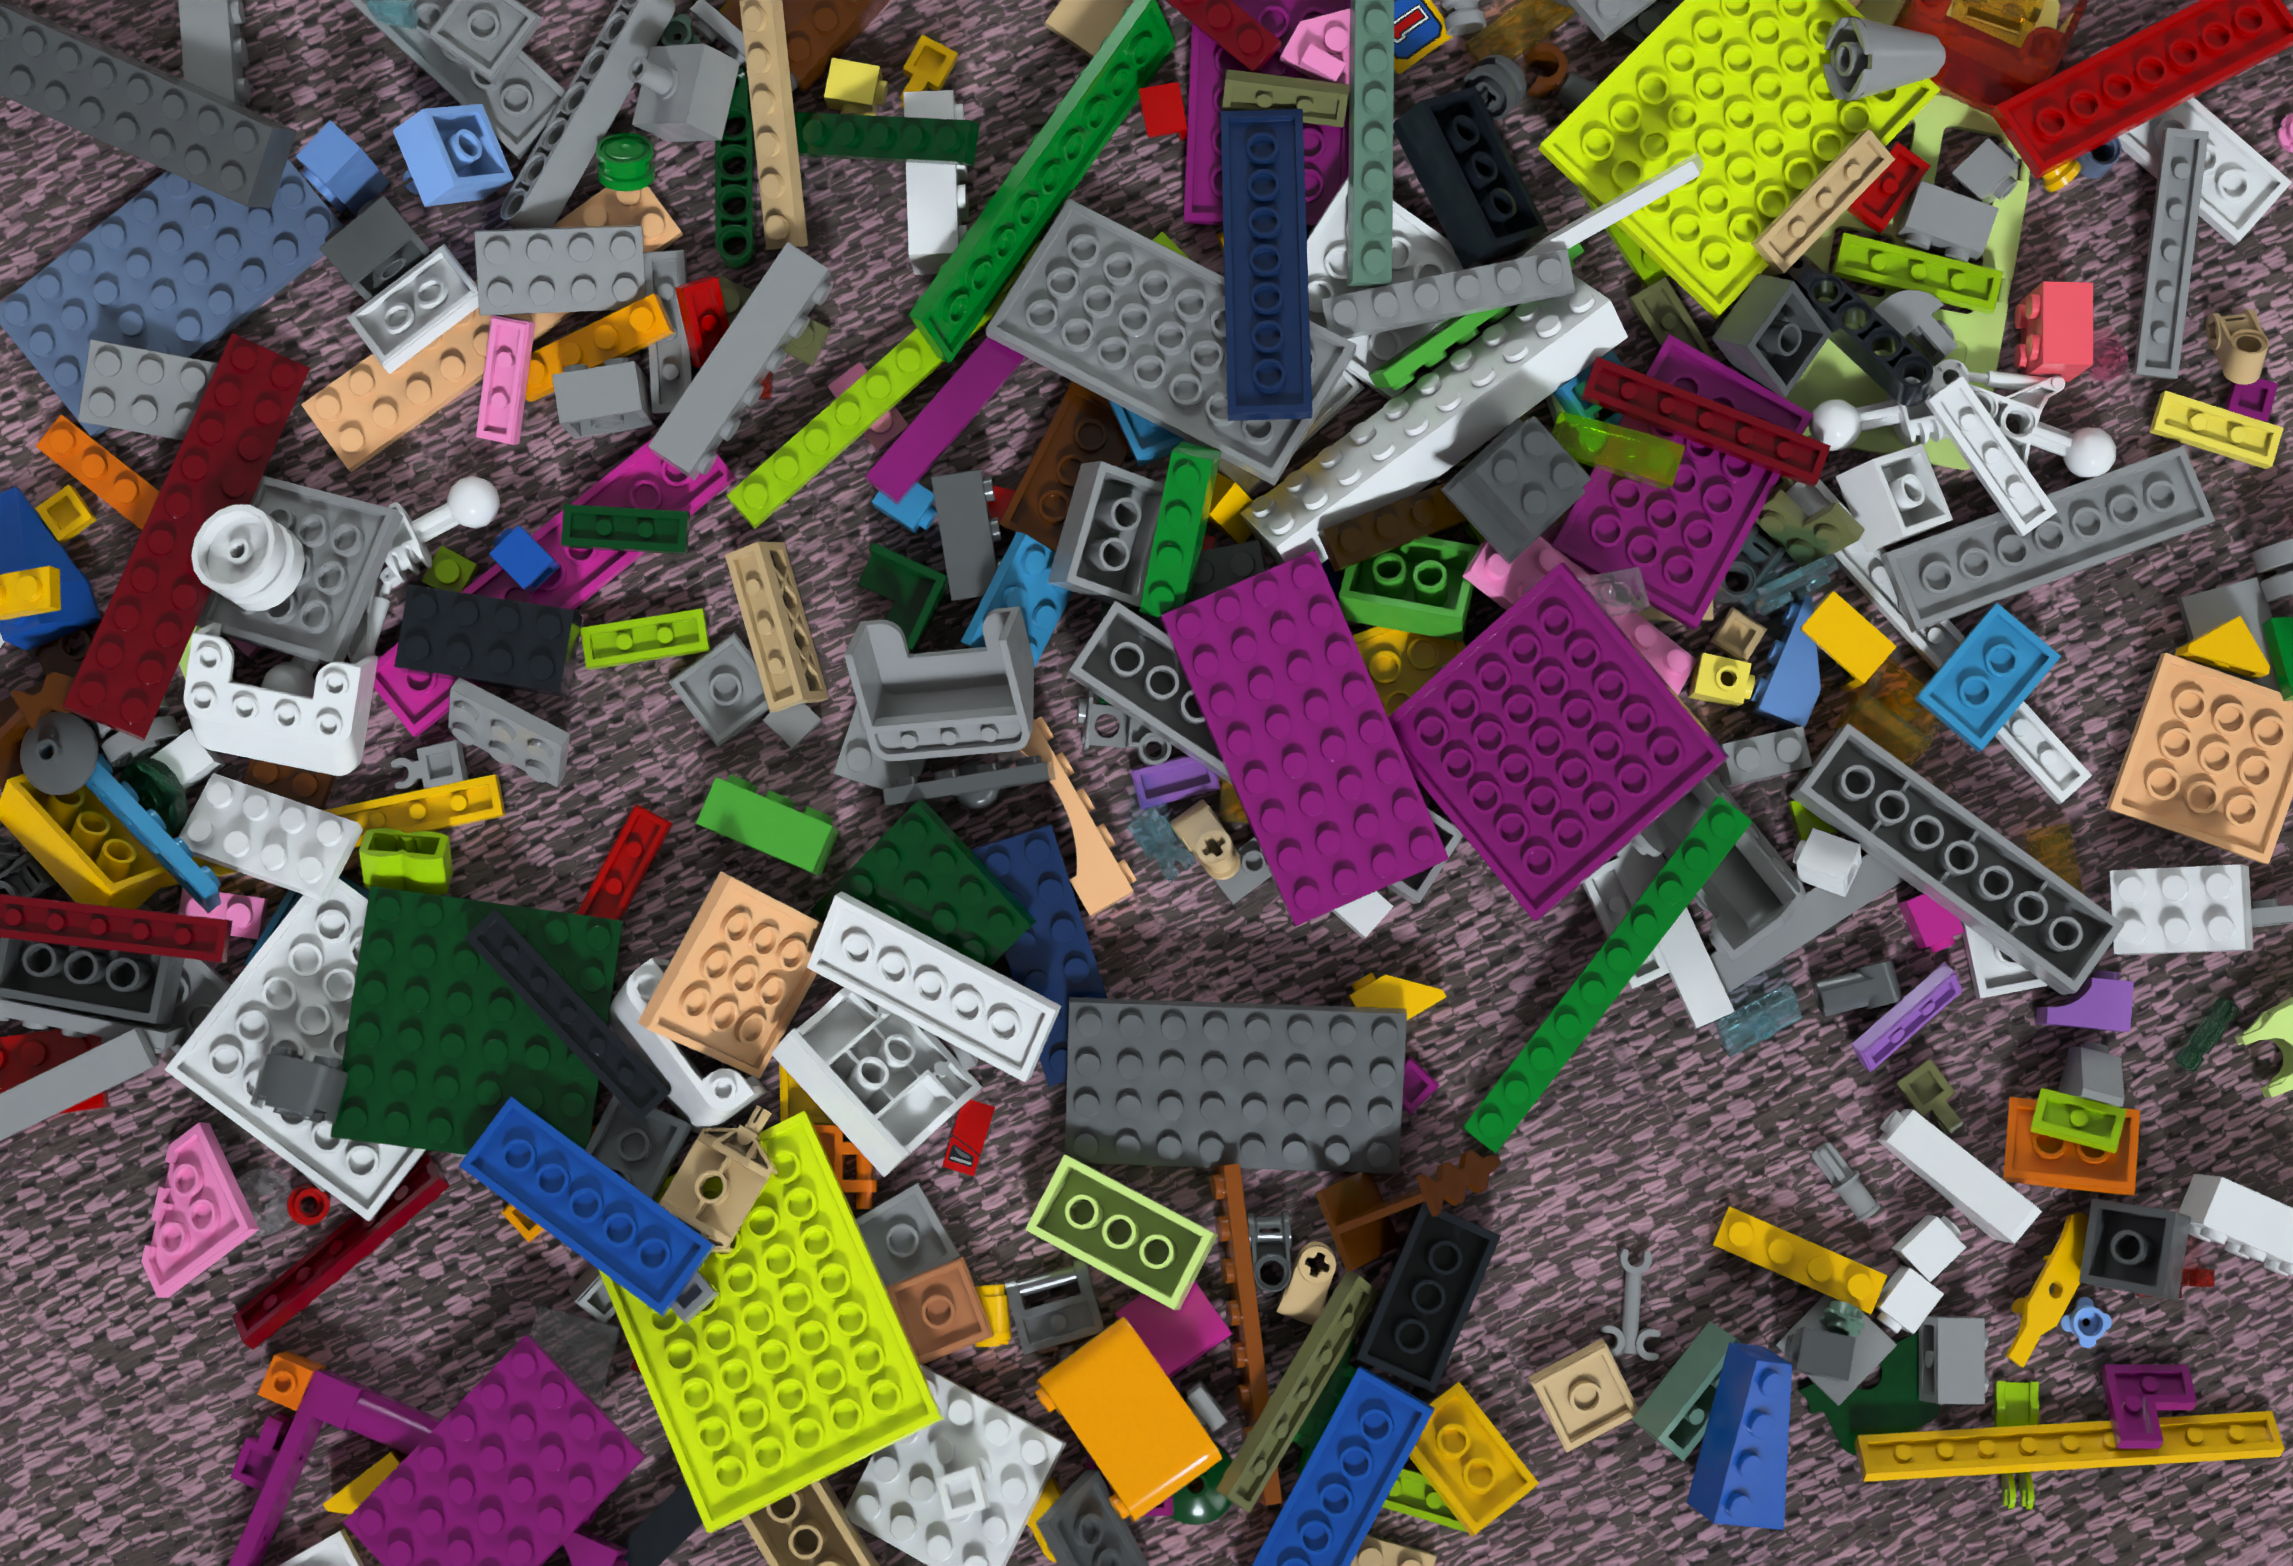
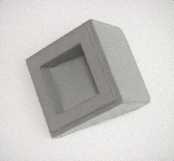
[569,1265,616,1325]

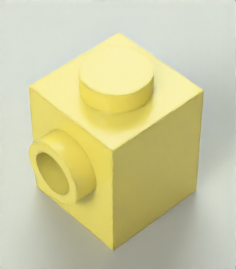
[824,57,888,116]
[1688,653,1755,708]

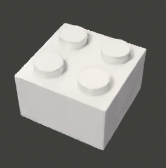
[1836,443,1953,553]

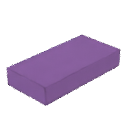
[1130,755,1221,810]

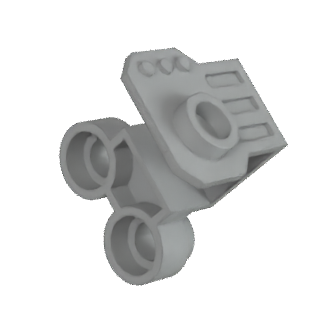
[1077,689,1171,766]

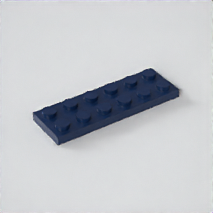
[971,823,1107,1087]

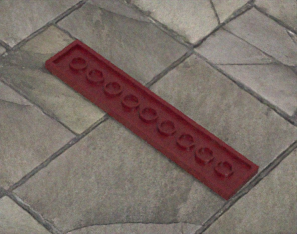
[62,333,310,741]

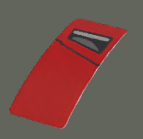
[942,1099,995,1177]

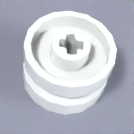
[191,504,305,611]

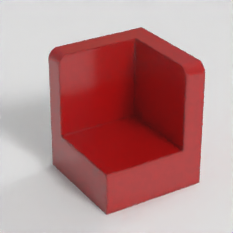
[1139,82,1188,141]

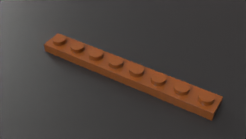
[1210,1163,1282,1506]

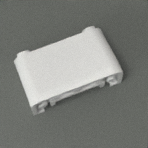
[609,958,768,1134]

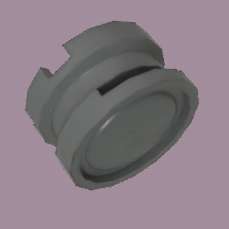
[1461,55,1527,121]

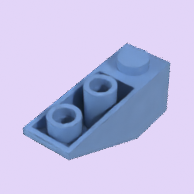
[1750,595,1821,729]

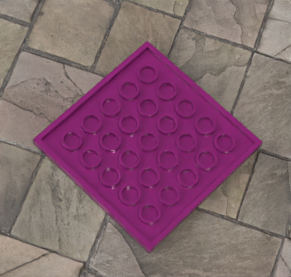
[1388,562,1729,922]

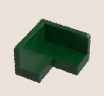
[857,542,949,654]

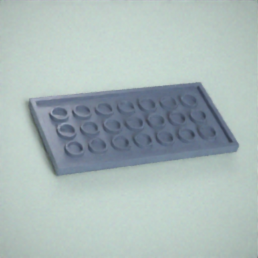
[0,159,344,438]

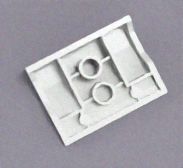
[771,987,983,1177]

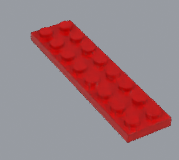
[1991,0,2293,179]

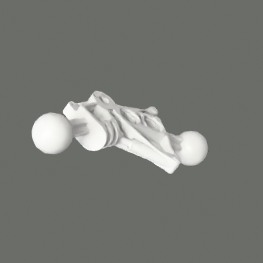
[1809,359,2116,479]
[261,476,500,698]

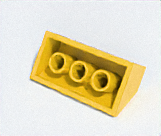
[0,774,172,909]

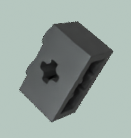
[1784,1327,1856,1381]

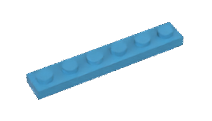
[50,746,221,913]

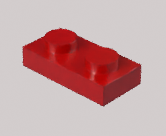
[1847,142,1931,234]
[675,276,729,368]

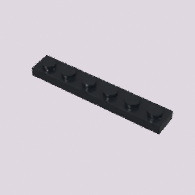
[464,909,671,1122]

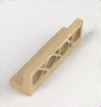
[1751,129,1895,276]
[725,541,829,712]

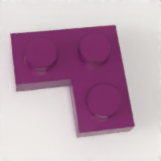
[2100,1364,2197,1449]

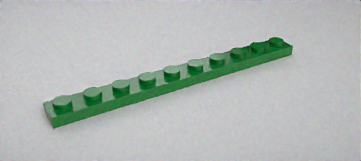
[1463,795,1753,1153]

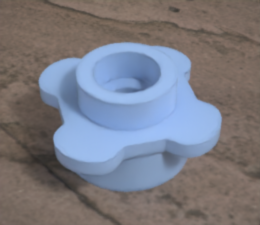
[2060,1297,2112,1348]

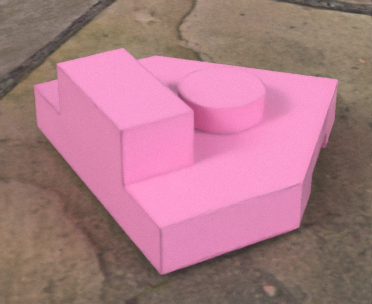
[1279,8,1350,99]

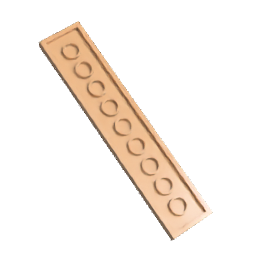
[301,187,683,472]

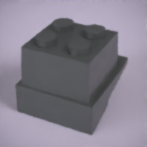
[1441,416,1591,564]

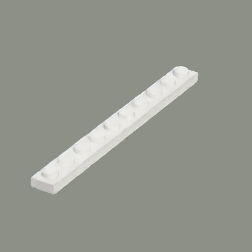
[1786,479,2092,804]

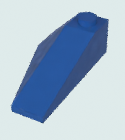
[0,487,102,651]

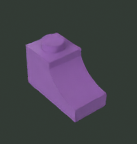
[2035,970,2134,1032]

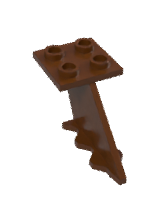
[0,672,76,792]
[1315,1150,1501,1272]

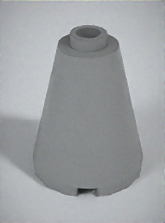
[1824,16,1946,101]

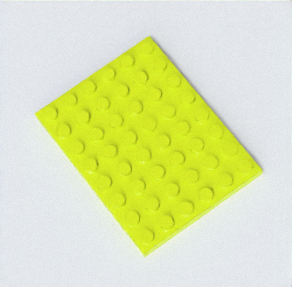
[1538,0,1941,319]
[598,1110,943,1533]

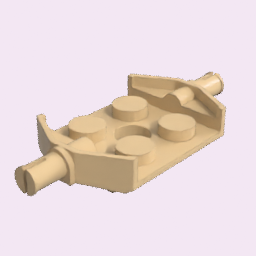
[659,1105,778,1253]

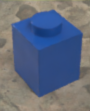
[489,525,561,595]

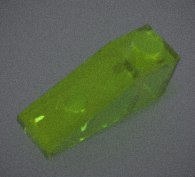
[1551,411,1685,490]

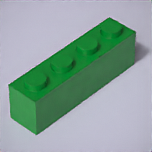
[1139,442,1222,617]

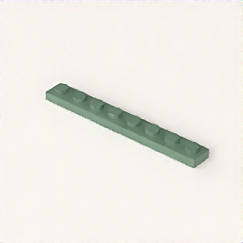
[1347,0,1394,288]

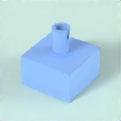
[393,104,514,207]

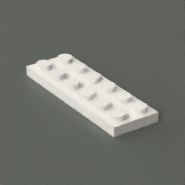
[807,891,1061,1082]

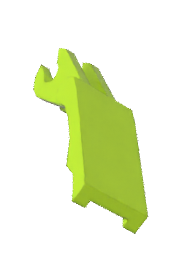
[1994,1381,2039,1509]

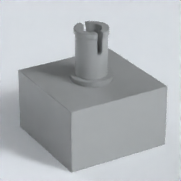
[628,43,740,142]

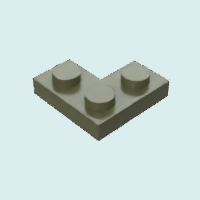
[1755,488,1865,570]

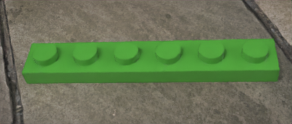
[1368,243,1585,390]

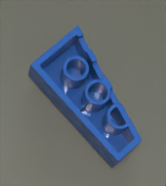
[1686,1342,1792,1530]

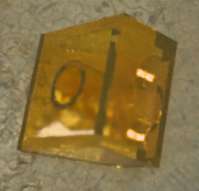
[1835,658,1942,768]

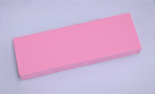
[476,315,535,445]

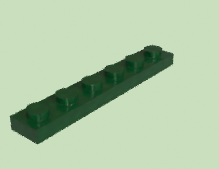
[794,112,980,166]

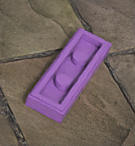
[1851,962,1962,1072]

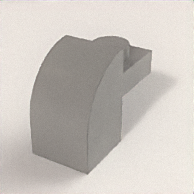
[1860,290,1958,365]

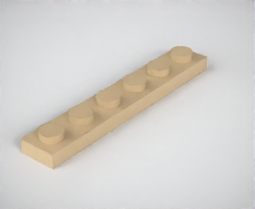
[740,0,808,250]

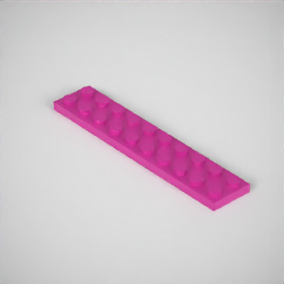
[374,437,737,738]

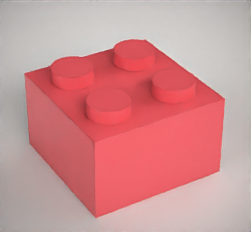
[2014,281,2093,382]

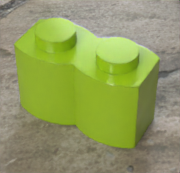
[359,828,453,895]

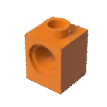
[257,1350,326,1411]

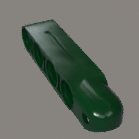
[715,67,757,270]

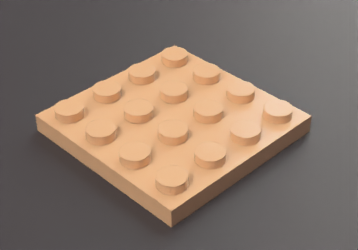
[2106,653,2293,864]
[637,871,823,1079]

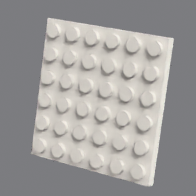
[164,878,426,1222]

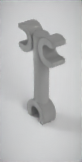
[1600,1248,1661,1361]

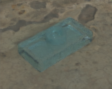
[1715,984,1802,1057]

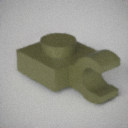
[1894,1059,1963,1134]

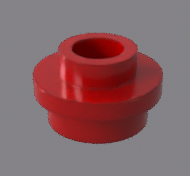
[286,1183,330,1225]

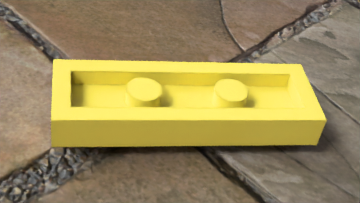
[2149,391,2284,469]

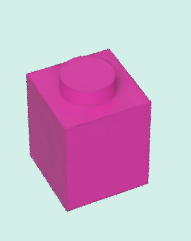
[1898,893,1965,953]

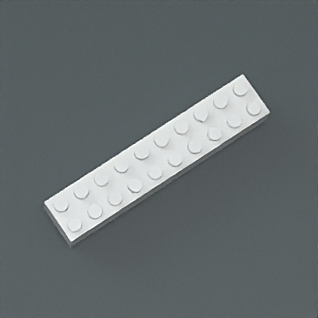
[1240,274,1628,565]

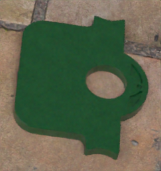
[1798,1331,1940,1455]

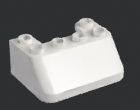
[184,622,378,776]

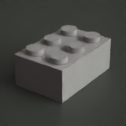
[1047,461,1165,608]

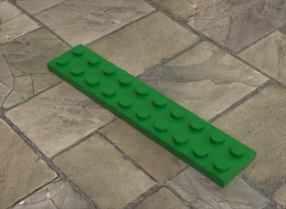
[909,0,1176,363]

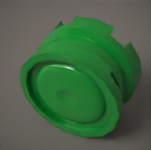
[596,133,655,192]

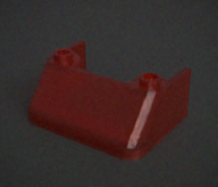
[1890,0,2089,117]

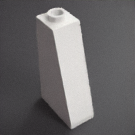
[1877,1109,2042,1244]

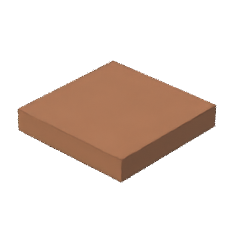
[886,1256,994,1365]

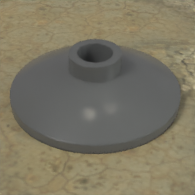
[20,711,98,795]

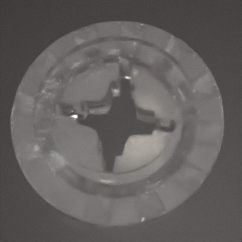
[237,1169,293,1236]

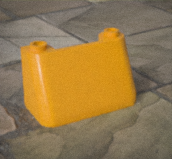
[1035,1317,1222,1522]

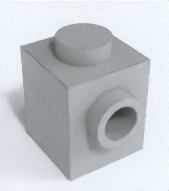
[1952,138,2018,205]

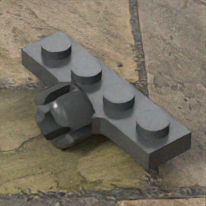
[883,755,1056,810]

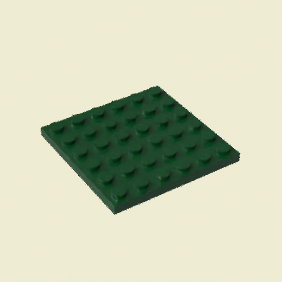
[330,886,624,1155]

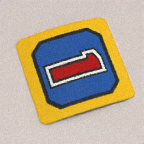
[1394,0,1454,74]

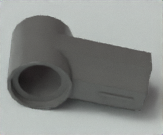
[1813,960,1903,1017]

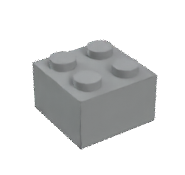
[552,357,655,439]

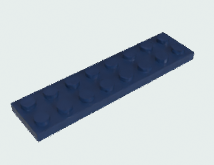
[1220,109,1312,421]

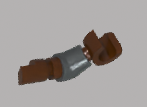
[1524,43,1599,113]

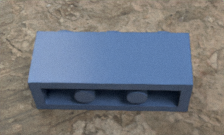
[295,120,390,217]

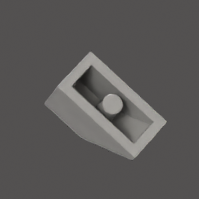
[2058,1041,2124,1107]

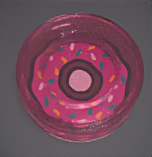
[2086,339,2128,381]

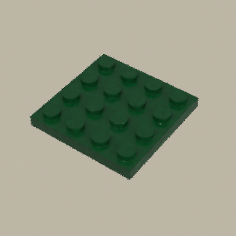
[811,798,1037,1031]

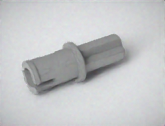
[1811,1142,1880,1222]

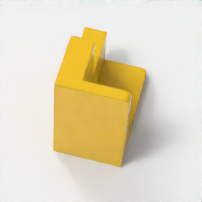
[1800,591,1897,693]

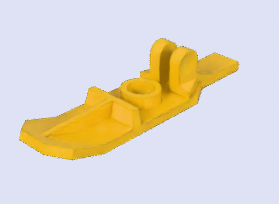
[2005,1212,2089,1368]

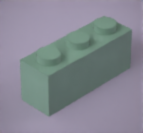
[1631,1321,1742,1461]

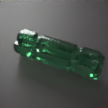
[2175,998,2240,1072]

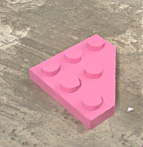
[141,1122,259,1298]

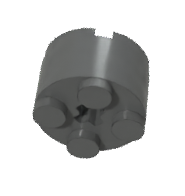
[250,1046,349,1125]

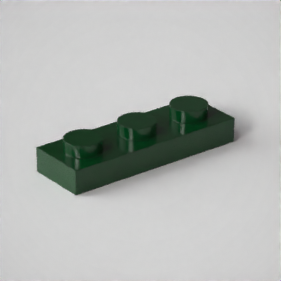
[561,504,690,555]

